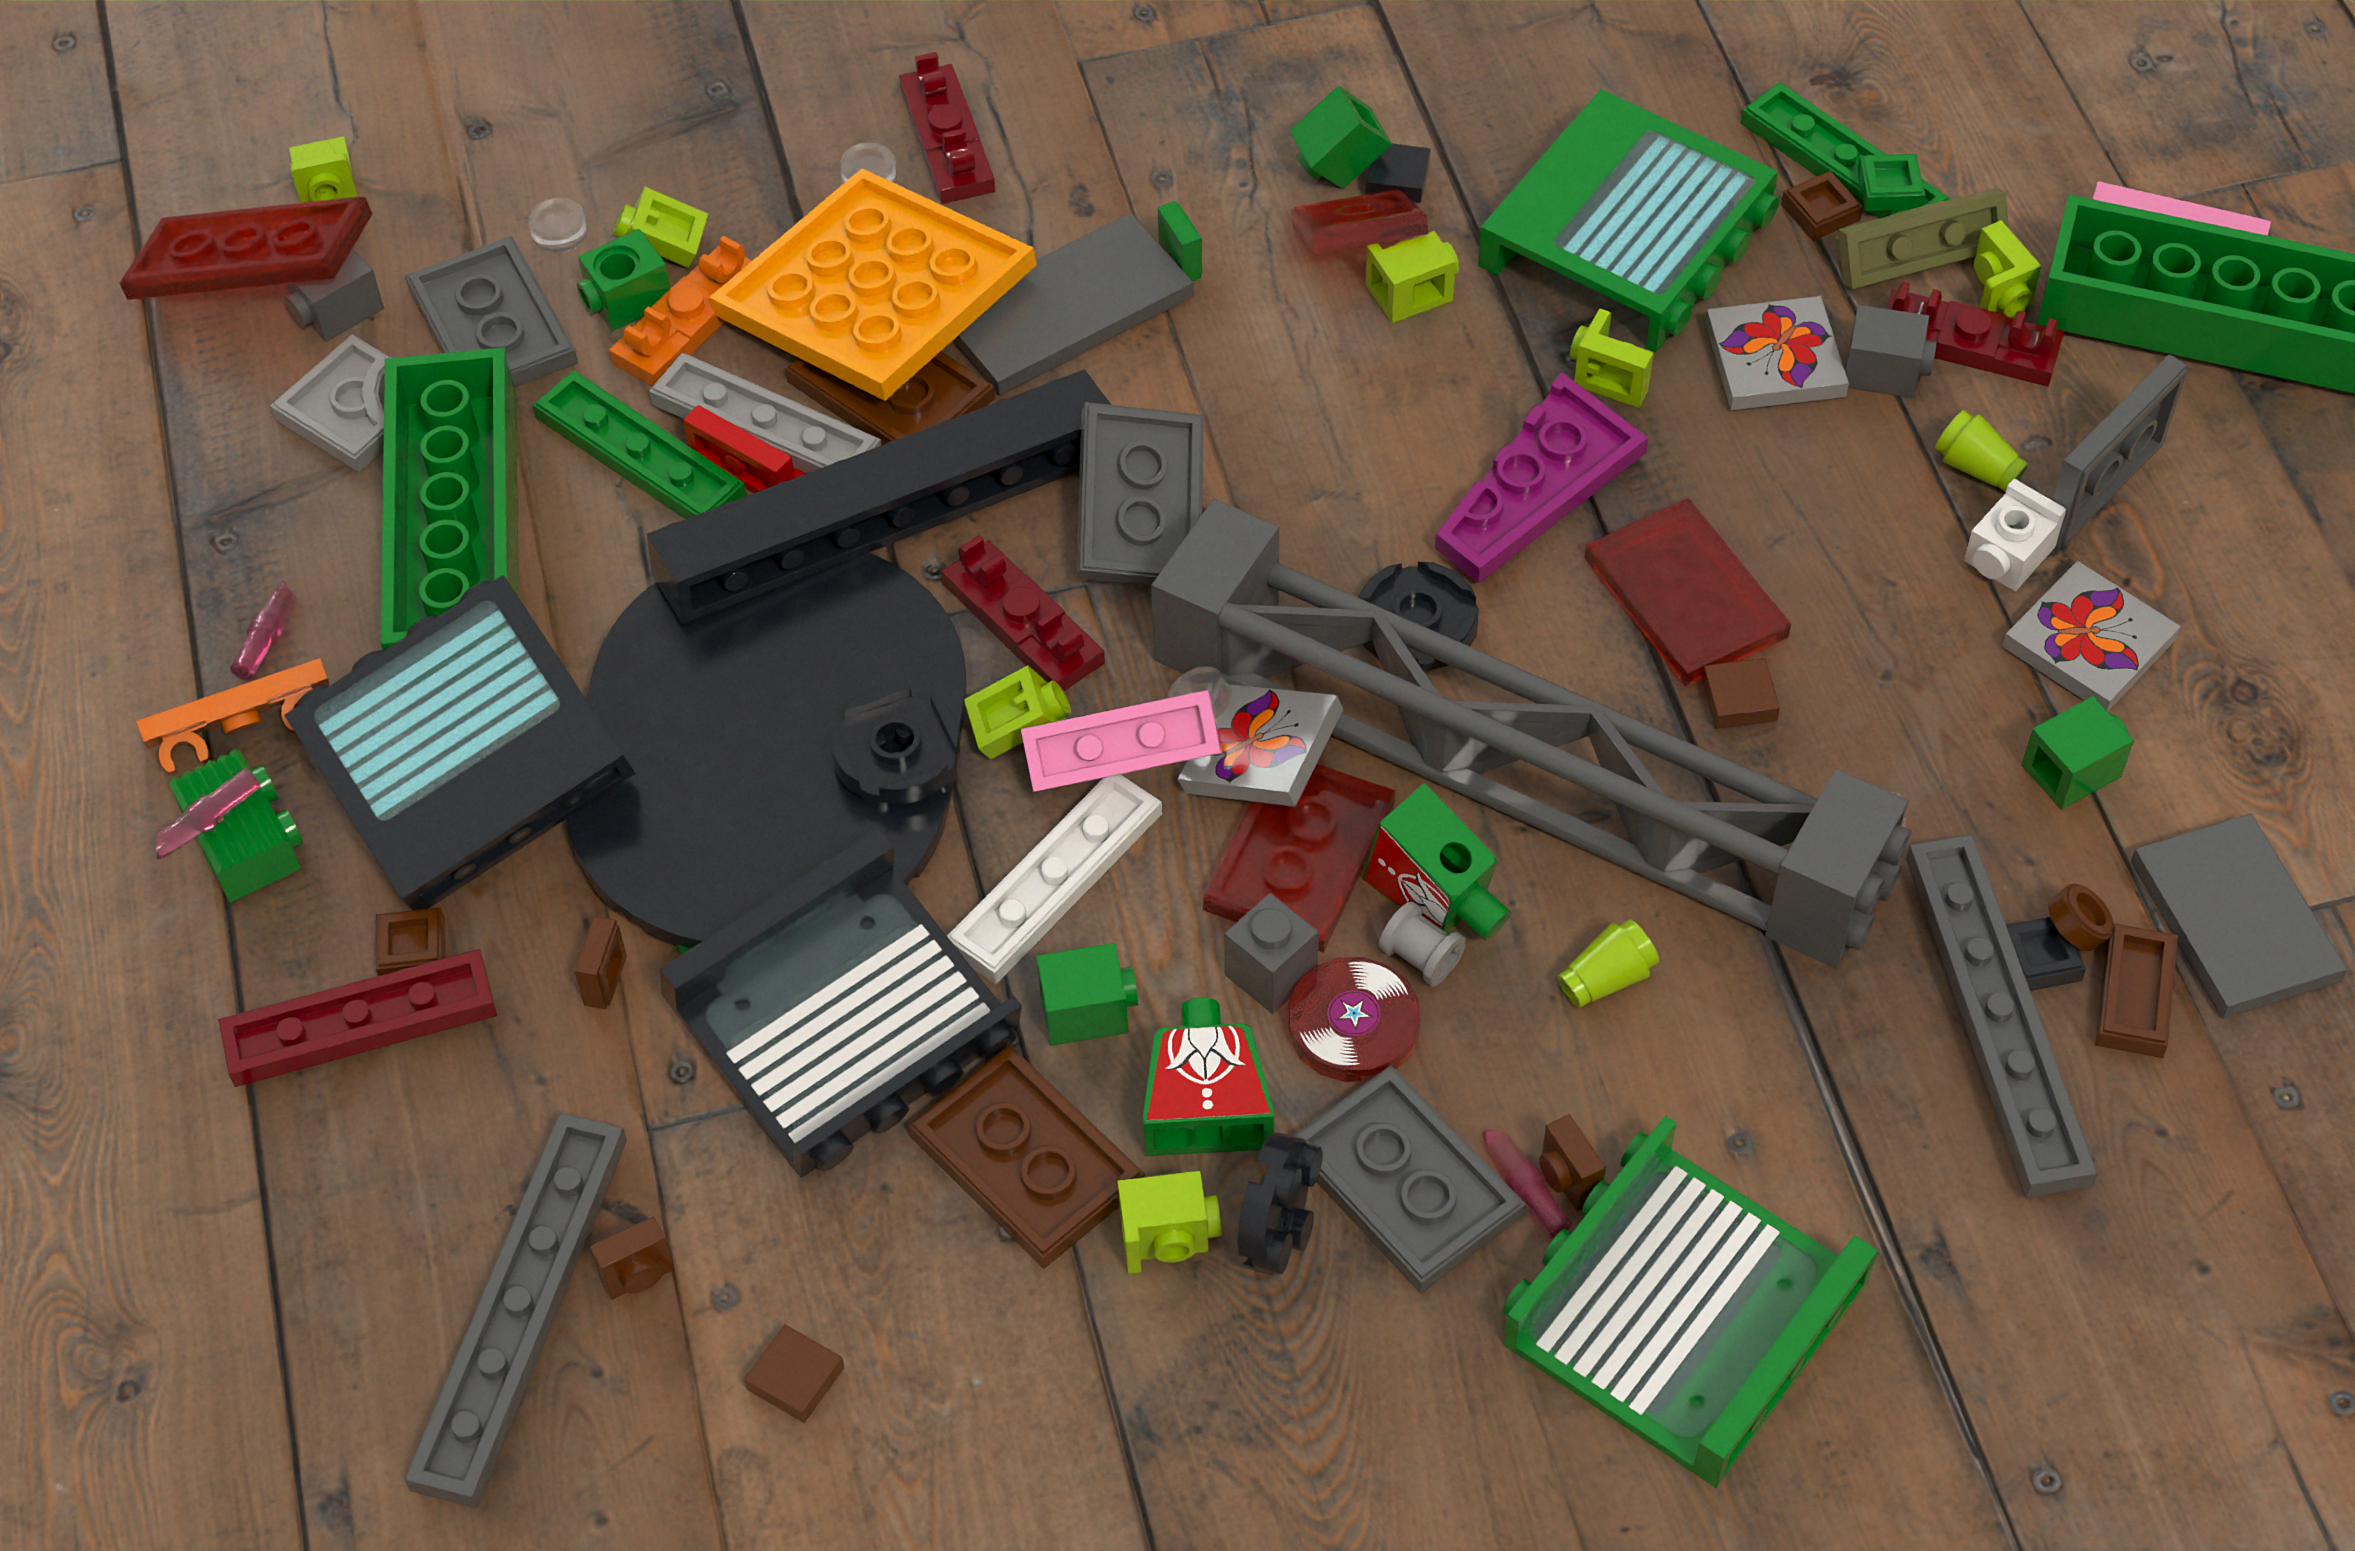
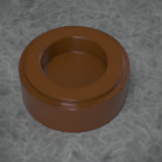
[2048,884,2113,951]

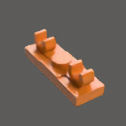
[609,235,752,387]
[136,658,330,775]

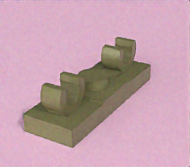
[1836,188,2009,289]

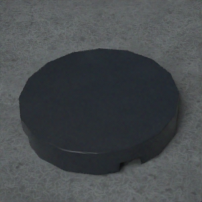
[1358,561,1479,672]

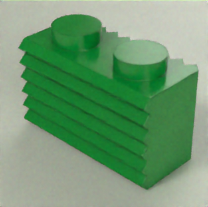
[169,749,304,903]

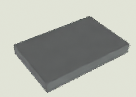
[405,236,578,387]
[2052,354,2187,548]
[1076,402,1204,585]
[2131,813,2347,1019]
[1294,1065,1526,1294]

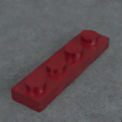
[218,949,497,1087]

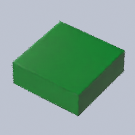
[1857,154,1925,211]
[1157,201,1202,281]

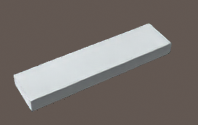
[947,775,1162,984]

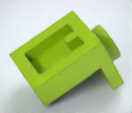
[289,136,358,210]
[612,187,708,268]
[1973,220,2041,317]
[1569,309,1654,408]
[964,665,1071,759]

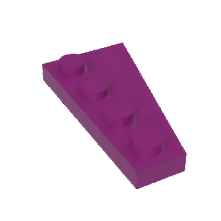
[1435,372,1648,584]

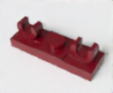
[899,52,995,204]
[1886,282,2065,387]
[941,535,1105,692]

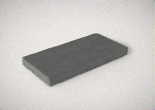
[953,213,1194,395]

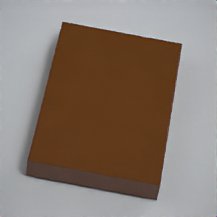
[785,351,995,446]
[908,1045,1145,1269]

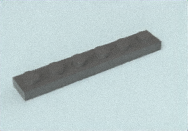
[1906,834,2097,1198]
[405,1113,627,1509]

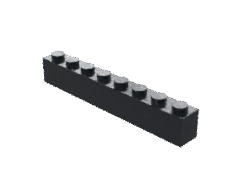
[646,369,1112,624]

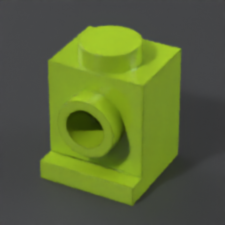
[1366,231,1459,324]
[1118,1171,1222,1274]

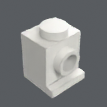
[1964,479,2066,592]

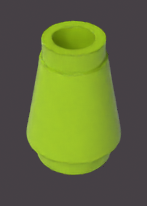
[1934,410,2029,492]
[1557,919,1660,1009]

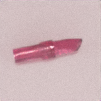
[230,580,296,680]
[156,767,261,860]
[1482,1130,1572,1239]

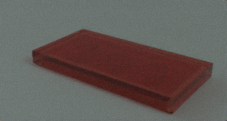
[119,196,373,300]

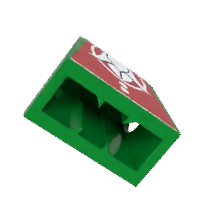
[1362,783,1512,941]
[1143,997,1274,1156]

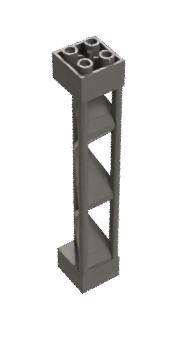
[1151,498,1912,969]

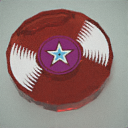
[1288,957,1420,1082]

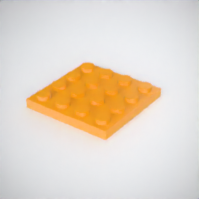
[709,168,1037,401]

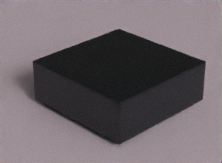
[1366,143,1431,203]
[2006,917,2086,991]

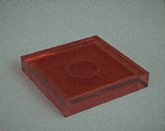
[1291,189,1429,253]

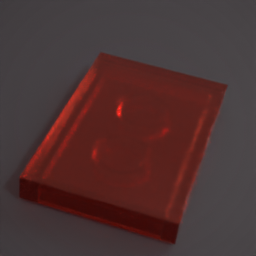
[1584,498,1791,686]
[1203,764,1395,953]

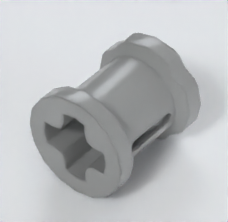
[1378,901,1466,987]

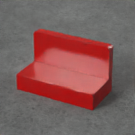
[683,405,807,494]

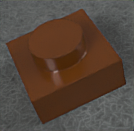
[1539,1114,1606,1211]
[590,1216,675,1300]

